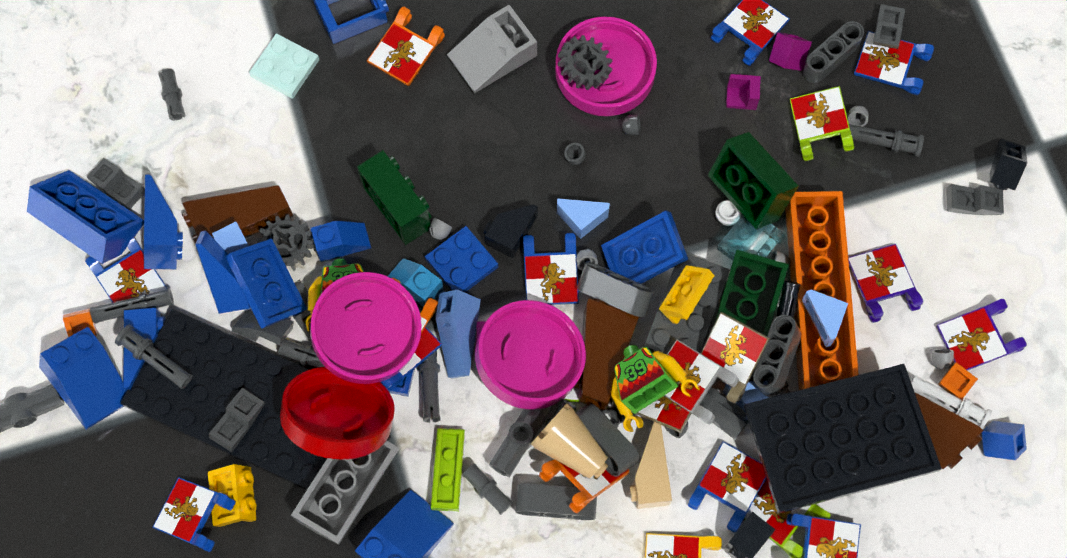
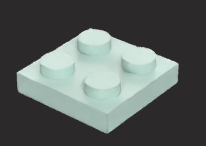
[249,34,319,99]

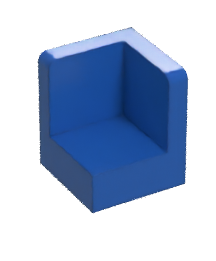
[982,421,1027,460]

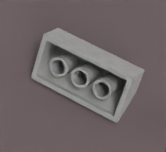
[291,441,399,545]

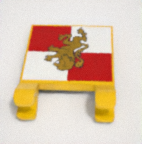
[645,533,722,558]

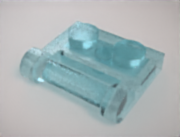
[717,215,786,261]

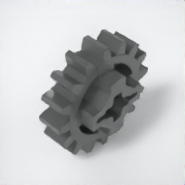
[558,35,613,90]
[256,214,315,271]

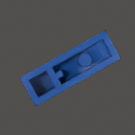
[195,231,250,314]
[123,308,166,391]

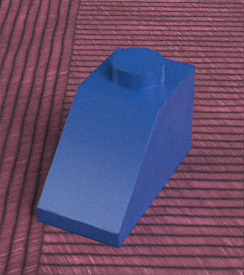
[311,221,371,262]

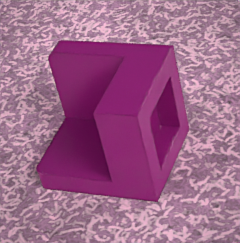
[769,32,812,71]
[726,74,761,110]

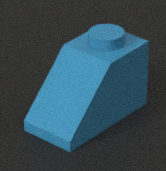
[387,258,444,307]

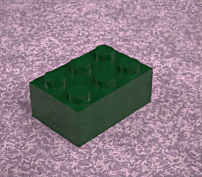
[708,132,799,230]
[357,150,432,246]
[714,249,789,336]

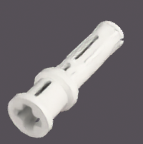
[911,375,992,429]

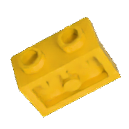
[659,265,715,324]
[208,464,257,527]

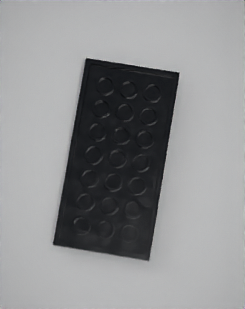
[120,309,327,490]

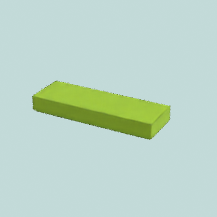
[431,428,465,512]

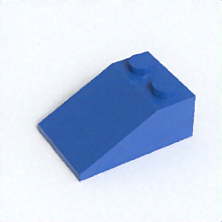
[144,174,183,270]
[39,327,127,429]
[355,490,454,558]

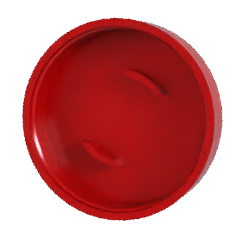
[280,367,395,460]

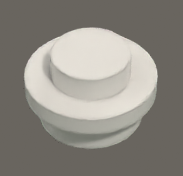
[715,200,742,226]

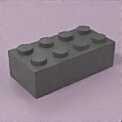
[644,253,730,354]

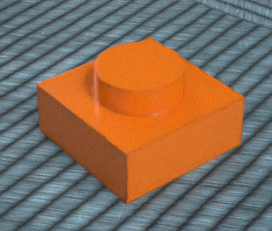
[63,308,97,337]
[938,362,978,400]

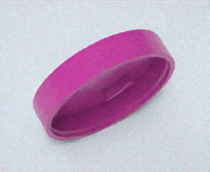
[555,17,657,116]
[310,272,422,384]
[475,300,586,410]

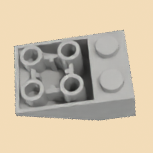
[447,5,537,94]

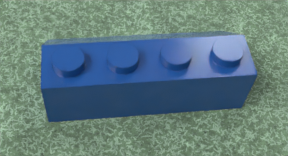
[27,170,144,264]

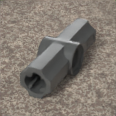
[0,384,64,433]
[700,387,749,440]
[489,406,552,478]

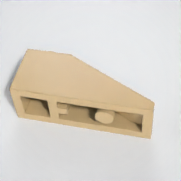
[629,422,672,509]

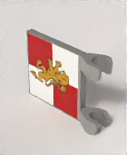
[664,339,739,424]

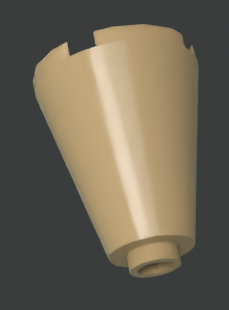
[531,403,608,479]

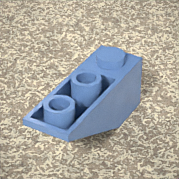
[436,290,481,378]

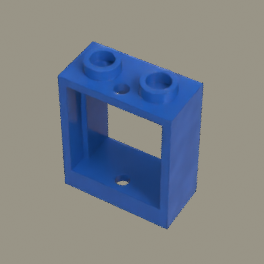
[313,0,389,44]

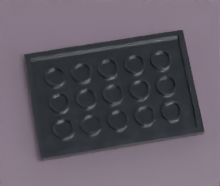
[744,364,942,514]

